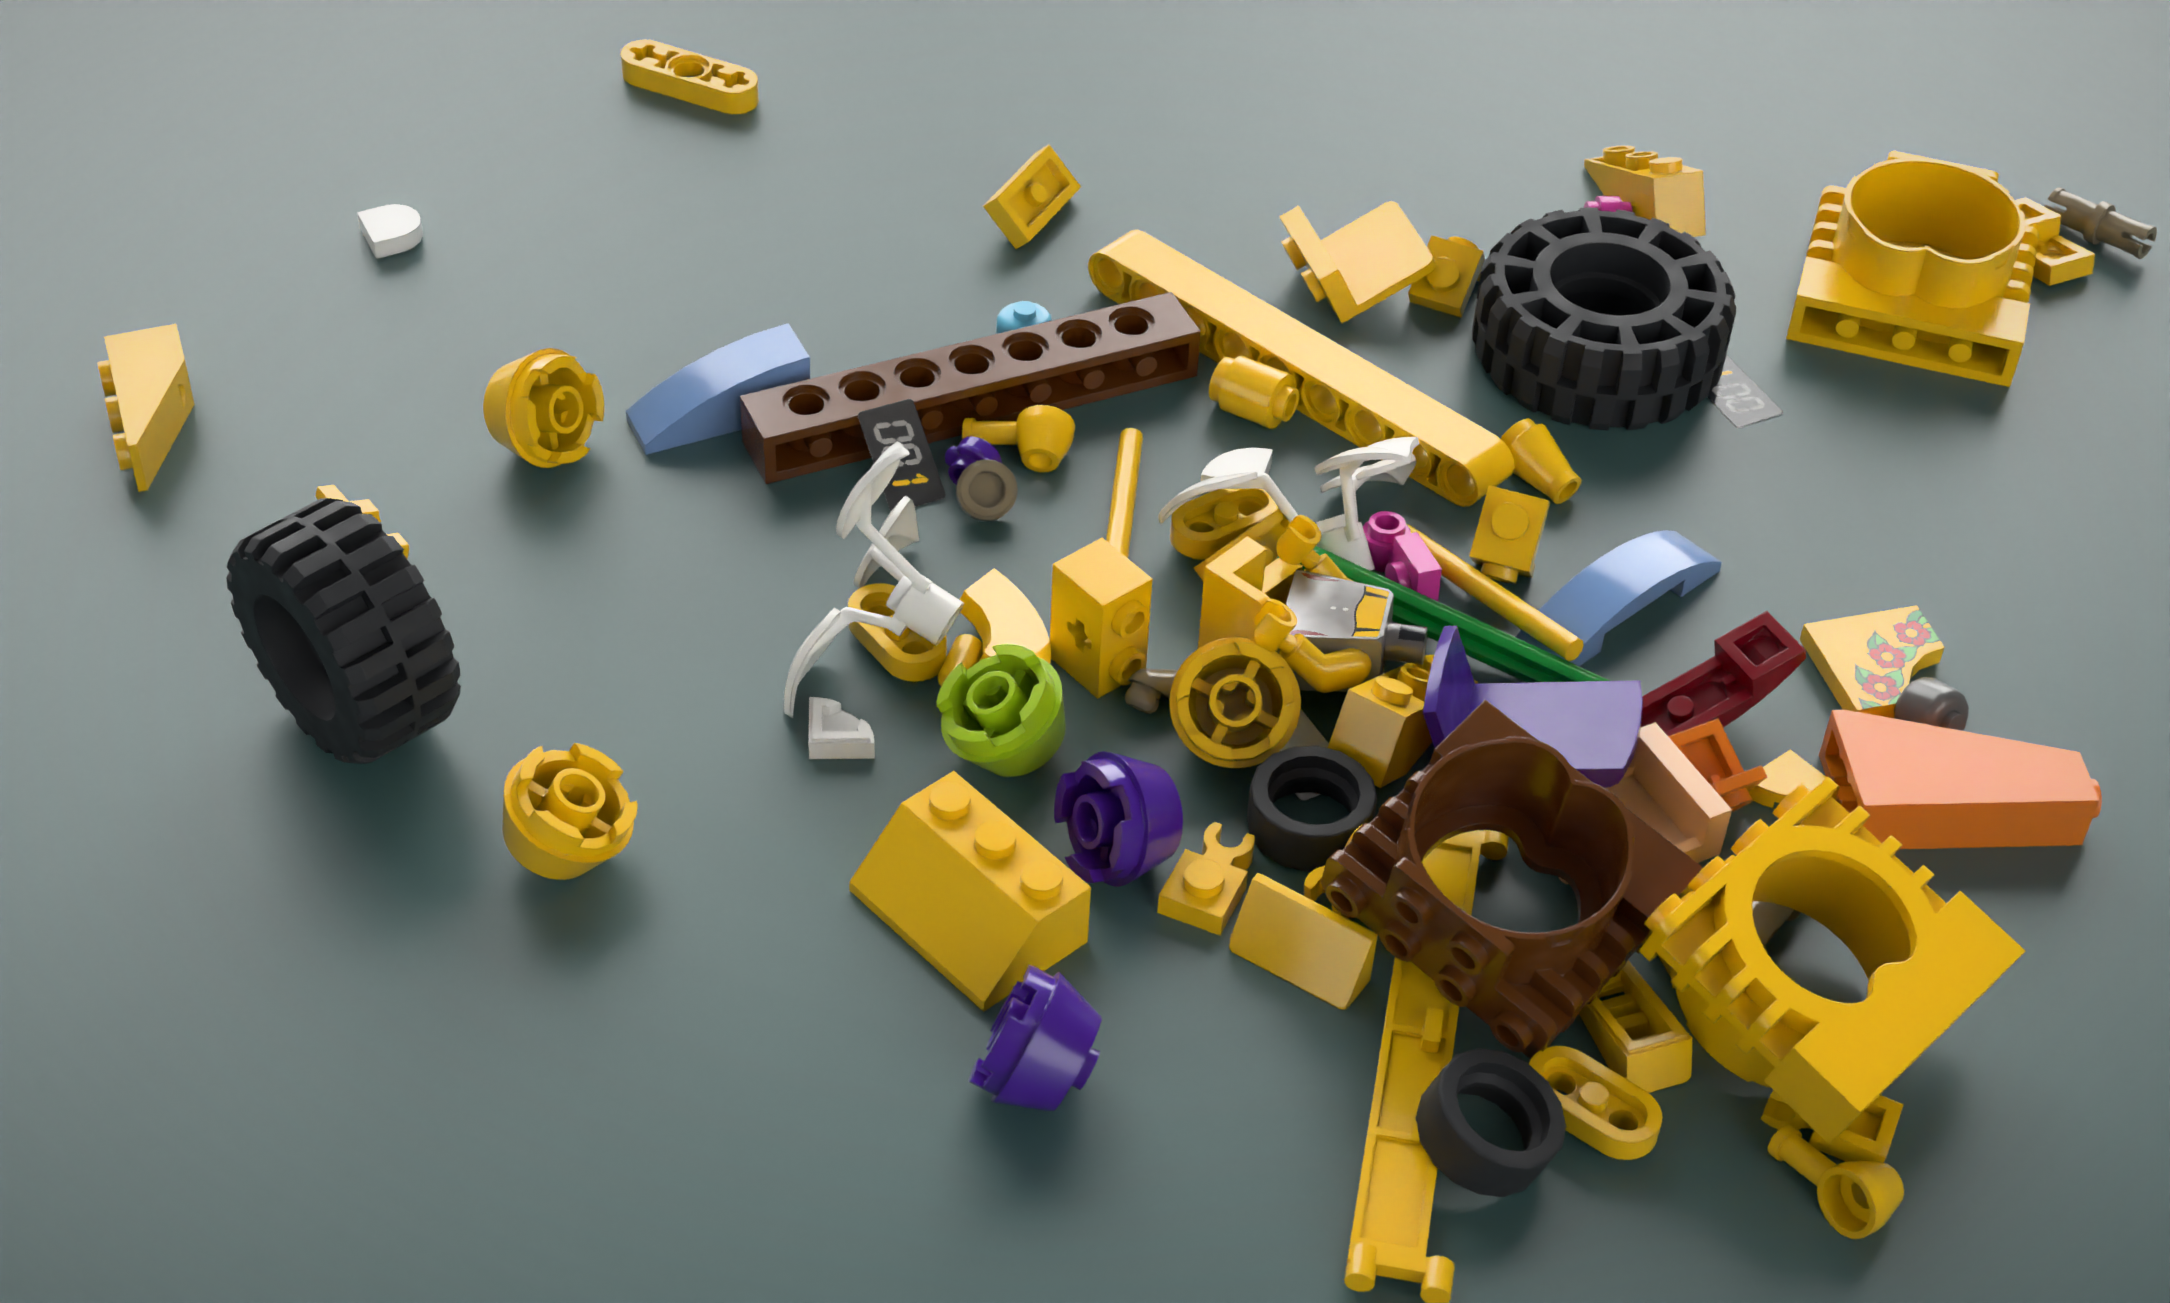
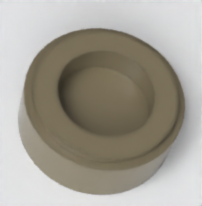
[956,460,1018,521]

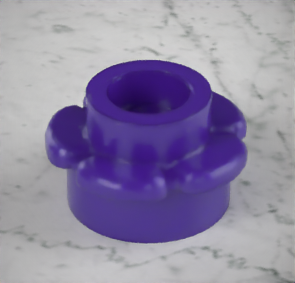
[945,436,1002,485]

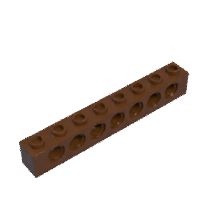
[740,292,1201,484]

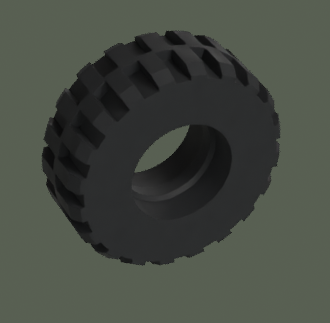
[1472,208,1737,431]

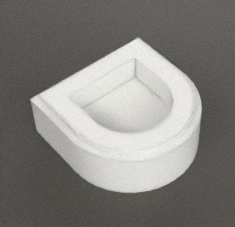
[357,205,422,258]

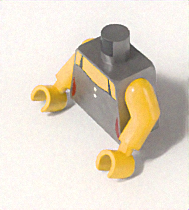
[1254,515,1427,693]

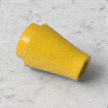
[1500,418,1582,504]

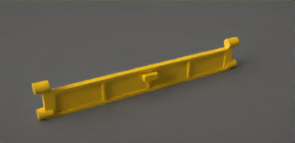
[1344,830,1509,1303]

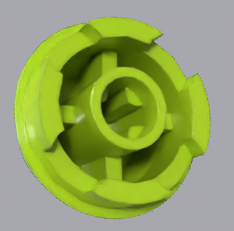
[937,644,1066,777]

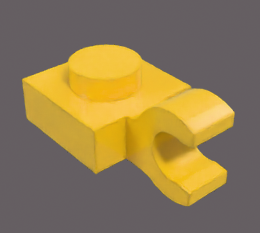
[1761,1090,1904,1162]

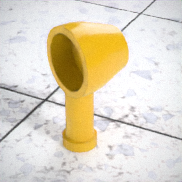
[962,405,1075,472]
[1768,1124,1904,1239]

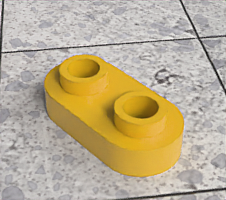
[1170,489,1278,560]
[848,583,947,682]
[1529,1046,1662,1160]

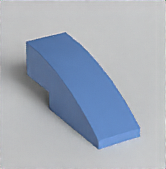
[626,323,810,455]

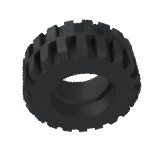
[226,498,461,764]

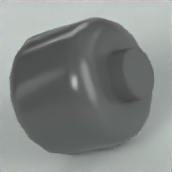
[1894,677,1969,731]

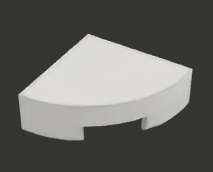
[1201,448,1273,492]
[808,697,875,759]

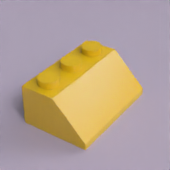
[849,771,1091,1012]

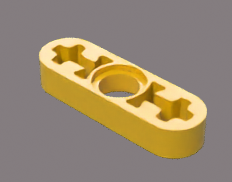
[621,40,759,114]

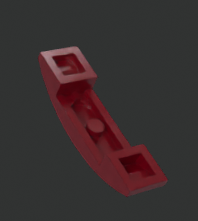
[1641,611,1806,736]

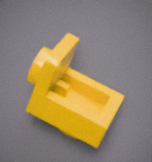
[1408,235,1485,318]
[1469,485,1550,584]

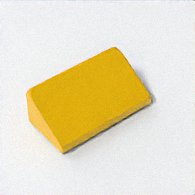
[1229,873,1378,1010]

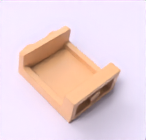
[1558,722,1732,884]

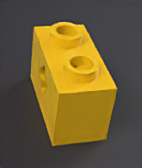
[1050,538,1153,699]

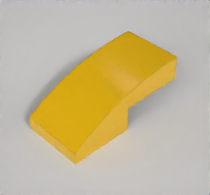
[2015,198,2095,286]

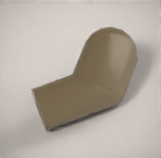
[1125,668,1178,714]

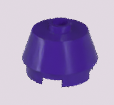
[1054,751,1183,887]
[969,965,1102,1111]

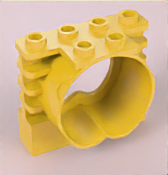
[1786,151,2039,387]
[1639,776,2025,1145]

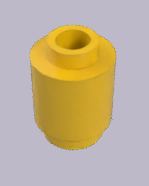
[1209,356,1299,429]

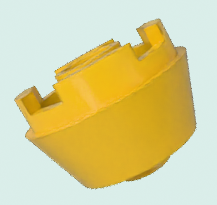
[483,348,604,468]
[1169,637,1301,768]
[502,743,638,880]

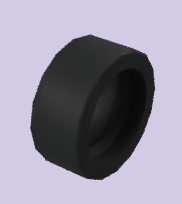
[1247,746,1377,872]
[1415,1048,1566,1197]

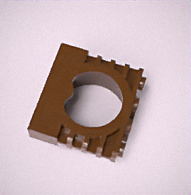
[1321,699,1703,1059]

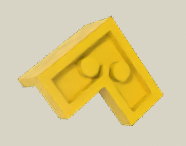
[1198,536,1303,648]

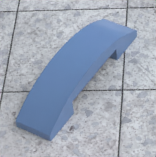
[1515,530,1722,666]

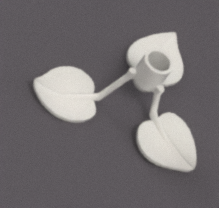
[1158,437,1419,571]
[784,441,964,718]

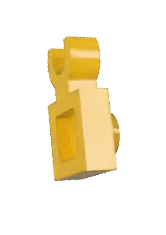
[1157,822,1255,935]

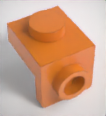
[1668,718,1768,813]

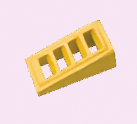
[1579,960,1692,1093]

